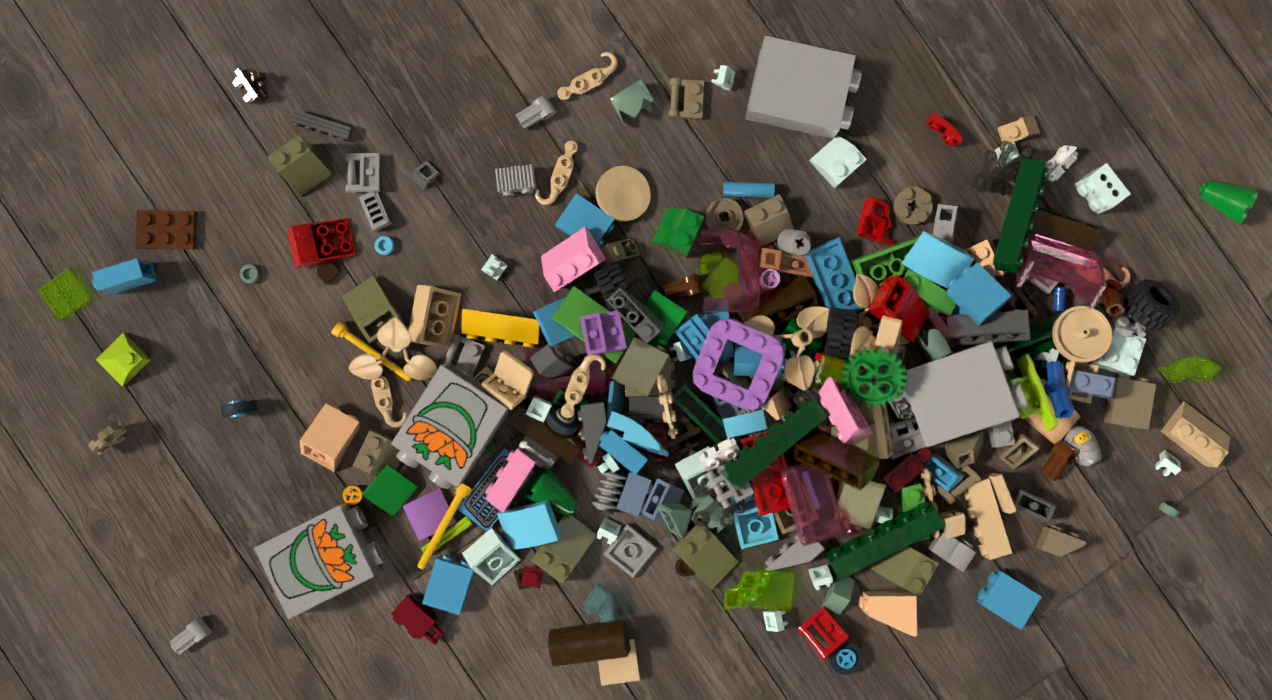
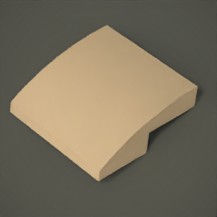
[598,639,640,686]

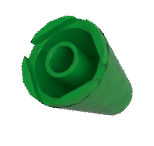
[1198,180,1259,225]
[522,465,577,516]

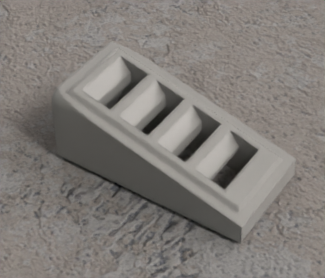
[359,192,392,232]

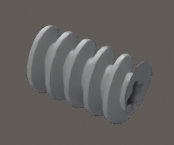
[778,229,811,255]
[592,471,627,514]

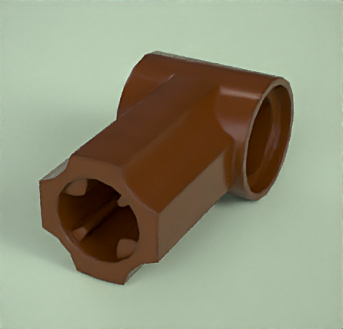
[662,274,703,301]
[1099,279,1125,317]
[1040,440,1079,481]

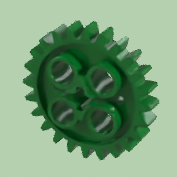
[841,345,907,408]

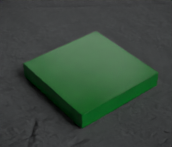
[362,464,418,516]

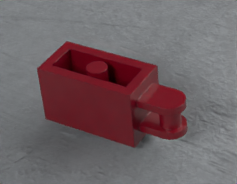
[879,448,931,493]
[391,593,445,645]

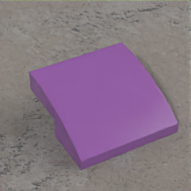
[580,311,627,356]
[402,488,456,541]

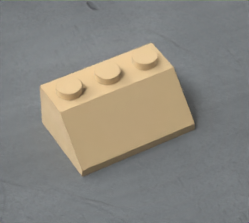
[408,285,461,349]
[1161,401,1231,468]

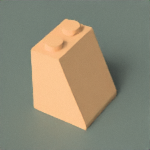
[300,403,359,472]
[859,590,917,636]

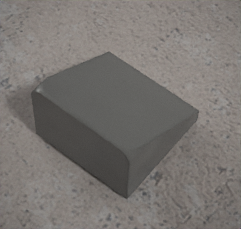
[411,161,440,190]

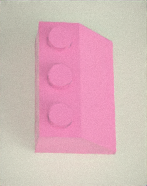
[541,227,606,292]
[819,377,872,445]
[485,448,538,513]

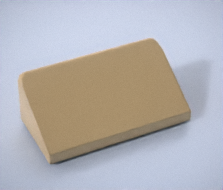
[763,387,792,420]

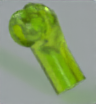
[698,252,722,274]

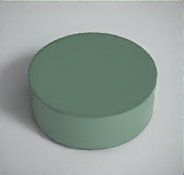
[239,264,261,284]
[1158,502,1180,518]

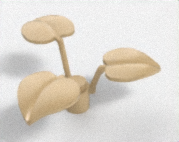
[851,274,910,357]
[744,306,830,390]
[349,316,438,380]

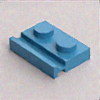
[675,314,710,360]

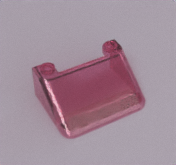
[781,464,851,546]

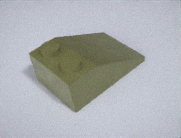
[531,514,597,584]
[671,521,738,590]
[867,546,939,598]

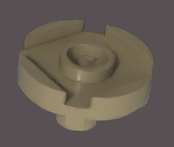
[893,187,932,226]
[705,198,743,237]
[88,422,127,456]

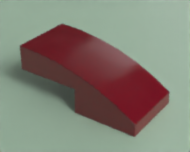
[646,422,669,464]

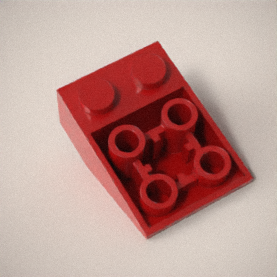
[287,218,357,268]
[868,275,930,343]

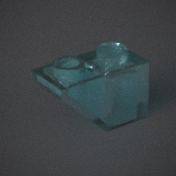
[582,583,616,623]

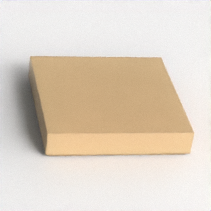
[984,472,1017,514]

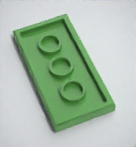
[551,286,636,363]

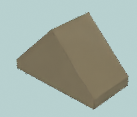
[999,434,1040,469]

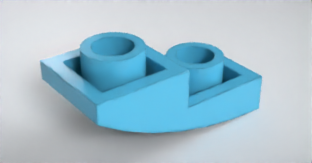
[723,410,768,438]

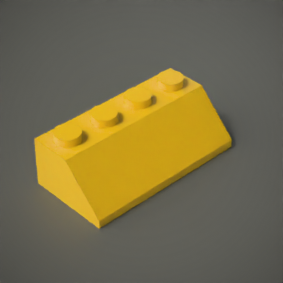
[462,309,542,348]

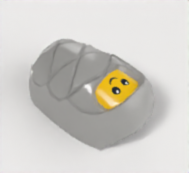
[1064,426,1102,466]

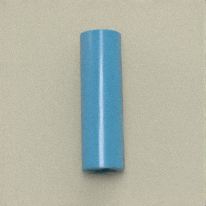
[723,182,775,198]

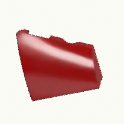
[856,197,894,246]

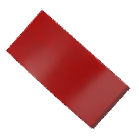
[925,113,963,146]

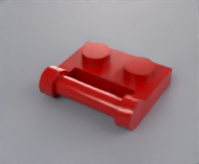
[797,607,849,661]

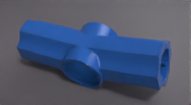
[1044,361,1075,419]

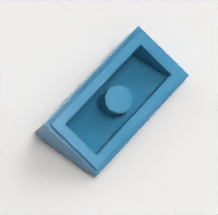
[607,381,625,420]
[923,454,964,492]

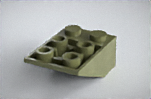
[342,276,406,344]

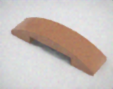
[760,248,813,278]

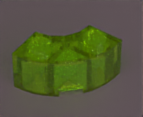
[1157,357,1221,383]
[724,571,771,610]

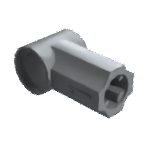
[516,95,556,130]
[170,616,212,655]

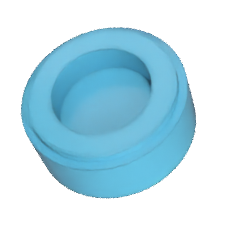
[375,236,395,256]

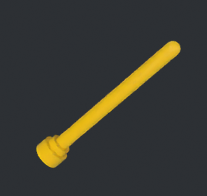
[331,321,412,381]
[418,483,472,569]

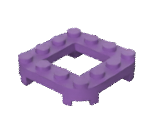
[693,318,785,410]

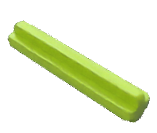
[421,516,473,554]

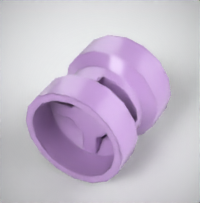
[759,269,780,290]

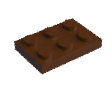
[136,210,197,250]

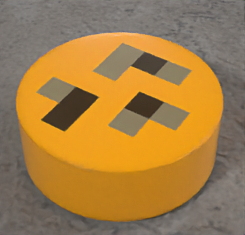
[343,485,363,505]

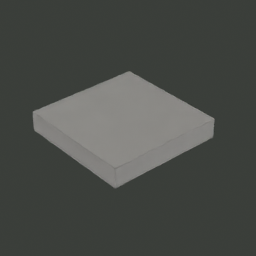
[603,523,657,578]

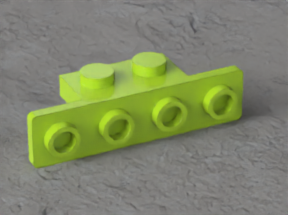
[1008,354,1059,432]

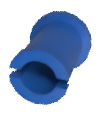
[1052,288,1068,311]

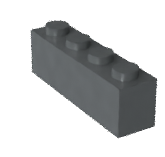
[947,309,1030,346]

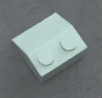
[809,135,867,189]
[675,446,726,500]
[462,528,521,585]

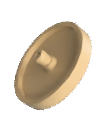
[596,166,651,222]
[1052,306,1112,363]

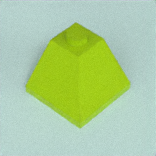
[96,333,151,387]

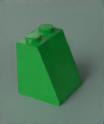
[651,208,704,258]
[633,290,687,348]

